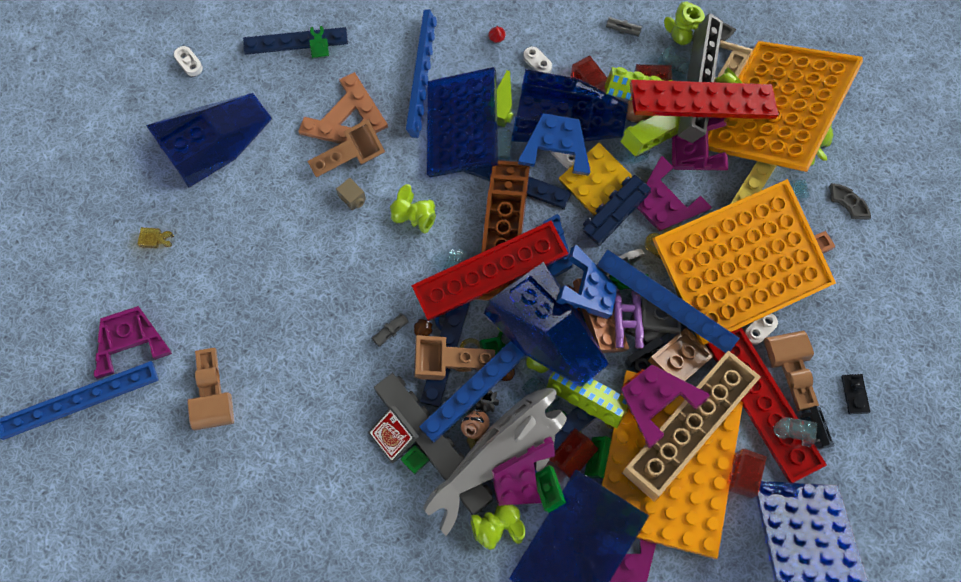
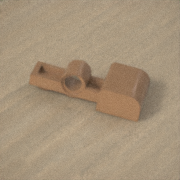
[307,119,385,177]
[763,330,819,412]
[414,335,495,380]
[188,347,234,431]

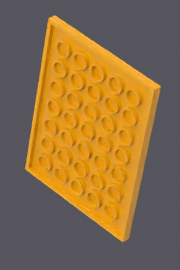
[708,41,863,172]
[652,179,836,345]
[592,370,743,559]

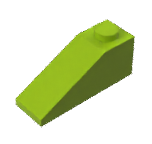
[485,70,514,128]

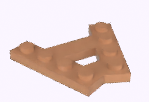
[298,72,388,144]

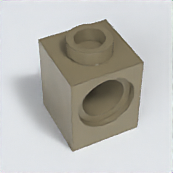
[336,178,366,210]

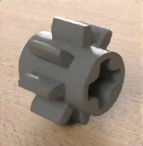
[476,390,499,413]

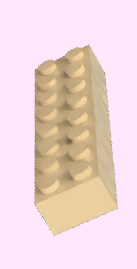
[622,351,761,502]

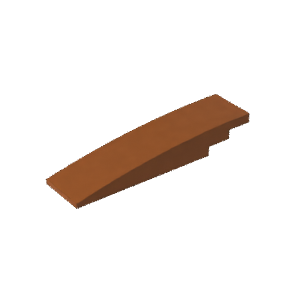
[476,160,530,303]

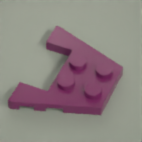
[672,117,728,170]
[637,156,712,231]
[94,306,172,379]
[621,365,710,448]
[492,436,555,505]
[576,532,656,582]

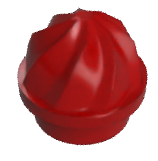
[488,26,506,43]

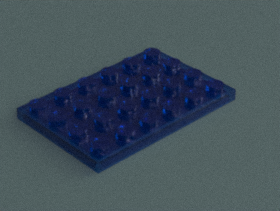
[427,67,498,178]
[509,469,649,582]
[754,480,868,582]

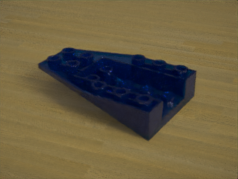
[511,69,628,142]
[146,93,272,188]
[484,262,609,387]

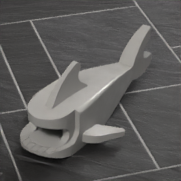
[423,388,567,536]

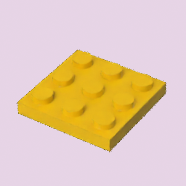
[559,142,632,216]

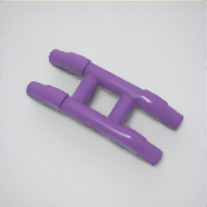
[614,289,644,349]

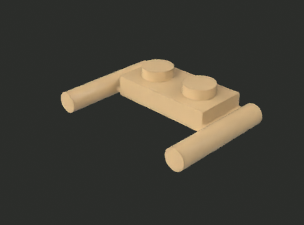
[714,40,753,82]

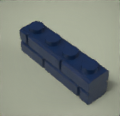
[583,174,651,246]

